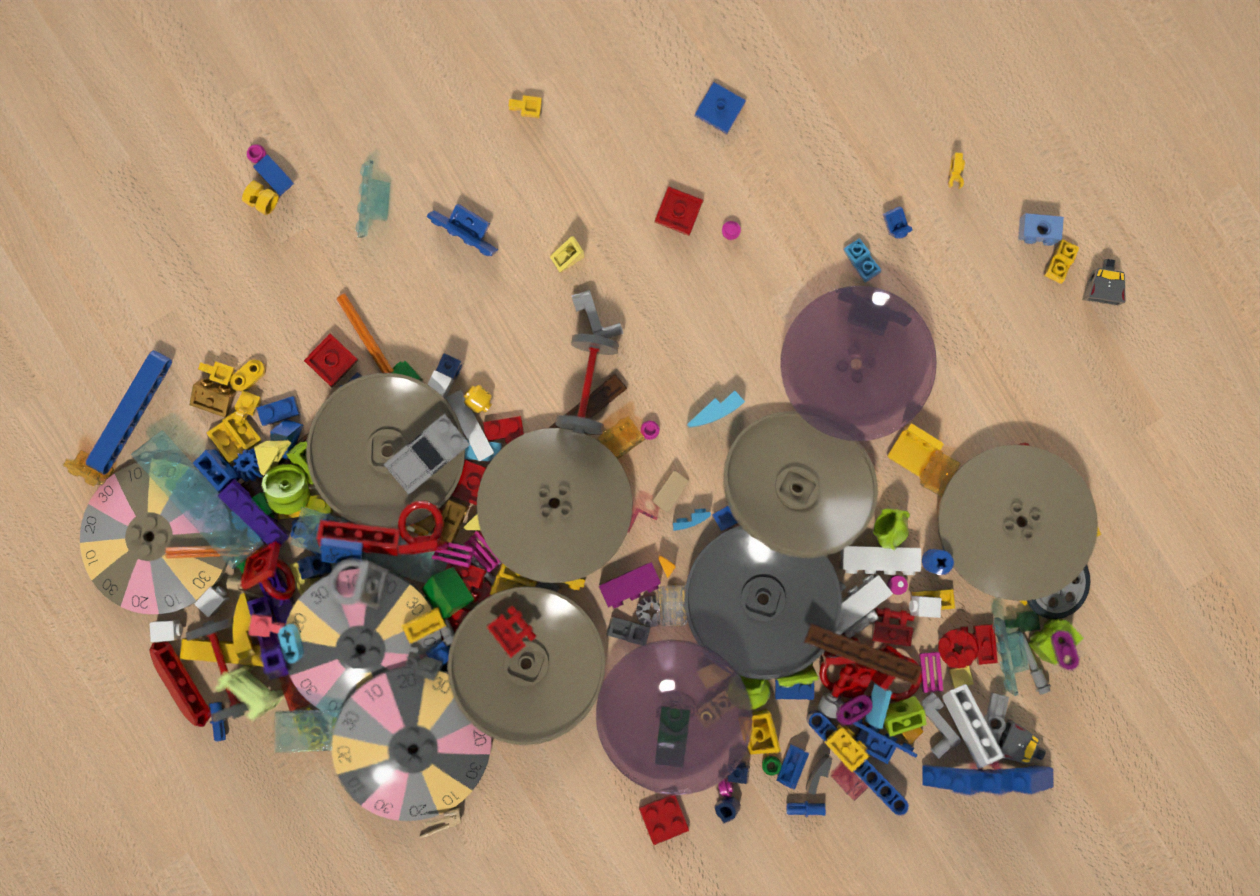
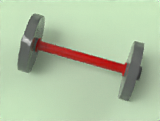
[556,334,619,434]
[185,617,250,722]

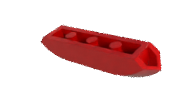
[149,641,211,727]

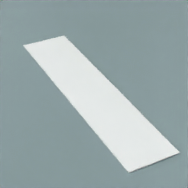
[446,390,494,461]

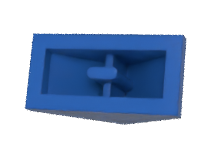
[270,419,304,460]

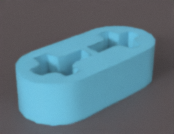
[279,624,304,663]

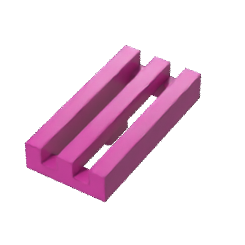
[464,530,501,572]
[432,542,475,568]
[919,652,943,693]

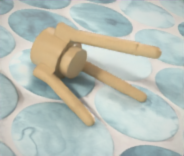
[227,572,264,599]
[419,807,461,838]

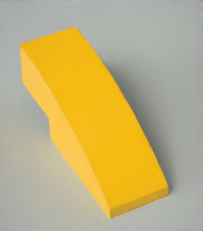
[233,593,256,659]

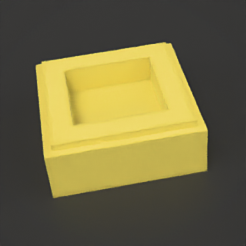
[949,666,974,689]

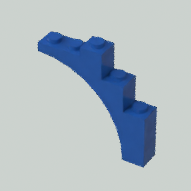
[922,765,1054,796]

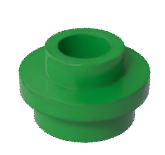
[762,756,781,776]

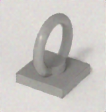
[328,558,388,609]

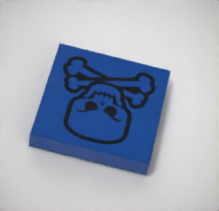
[321,538,362,564]

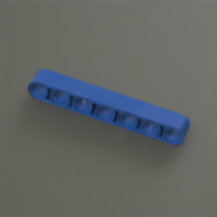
[86,350,172,475]
[806,710,909,815]

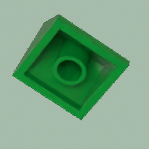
[422,567,474,620]

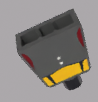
[1083,259,1126,306]
[999,719,1046,764]

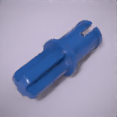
[209,702,226,742]
[786,801,826,817]

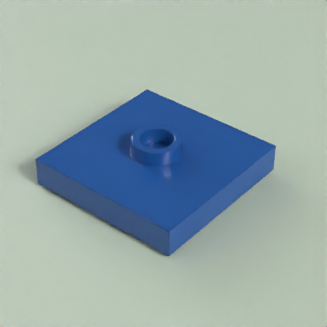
[695,82,746,134]

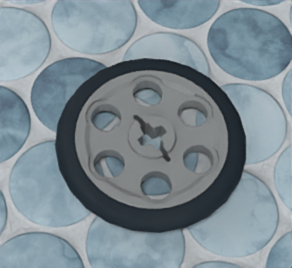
[1027,564,1091,620]

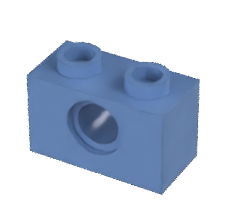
[1018,213,1064,246]

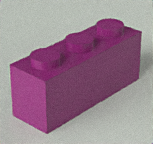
[599,562,661,609]

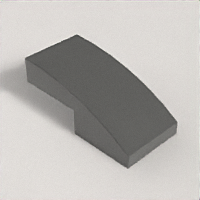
[606,616,650,646]
[805,754,833,795]

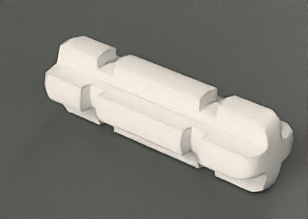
[844,610,878,638]

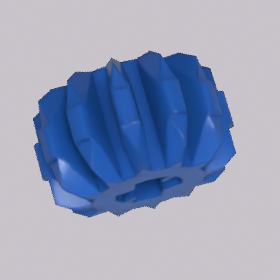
[232,449,262,482]

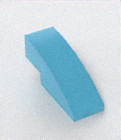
[687,391,745,428]

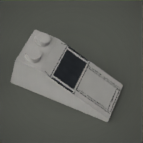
[384,414,470,495]

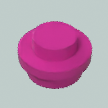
[247,144,266,164]
[722,221,741,240]
[640,421,660,440]
[718,777,734,798]

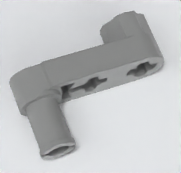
[572,290,623,338]
[920,692,962,759]

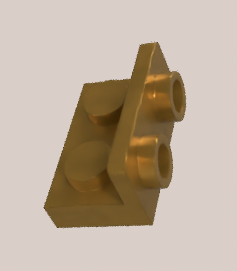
[189,379,237,417]

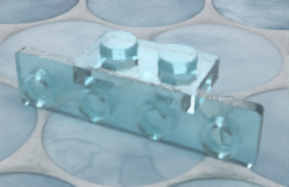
[356,160,390,238]
[993,617,1029,696]

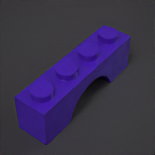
[218,479,290,545]
[247,596,290,680]

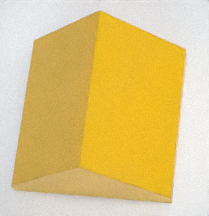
[739,709,781,755]

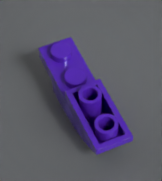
[259,567,295,626]

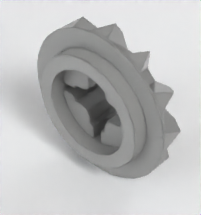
[636,596,667,627]

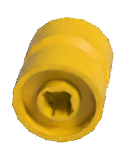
[242,180,279,216]

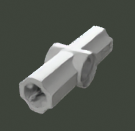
[984,692,1009,747]

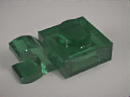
[1004,610,1040,632]

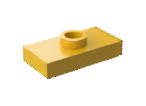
[401,608,446,644]

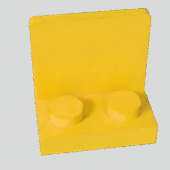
[887,423,944,476]

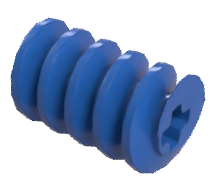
[922,549,954,575]

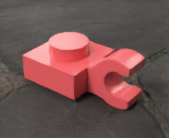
[248,614,285,637]

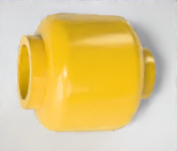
[463,385,492,414]

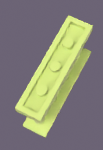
[216,665,287,721]

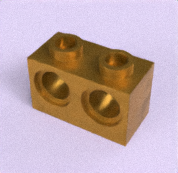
[439,500,469,543]

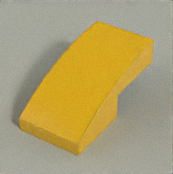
[911,589,955,610]

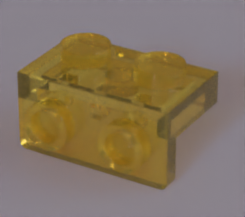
[598,416,645,459]
[62,450,114,486]
[919,450,961,497]

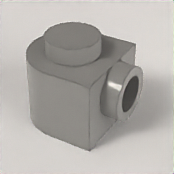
[817,692,845,719]

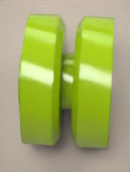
[262,464,311,514]

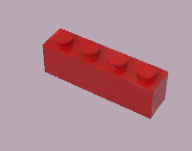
[317,520,401,556]

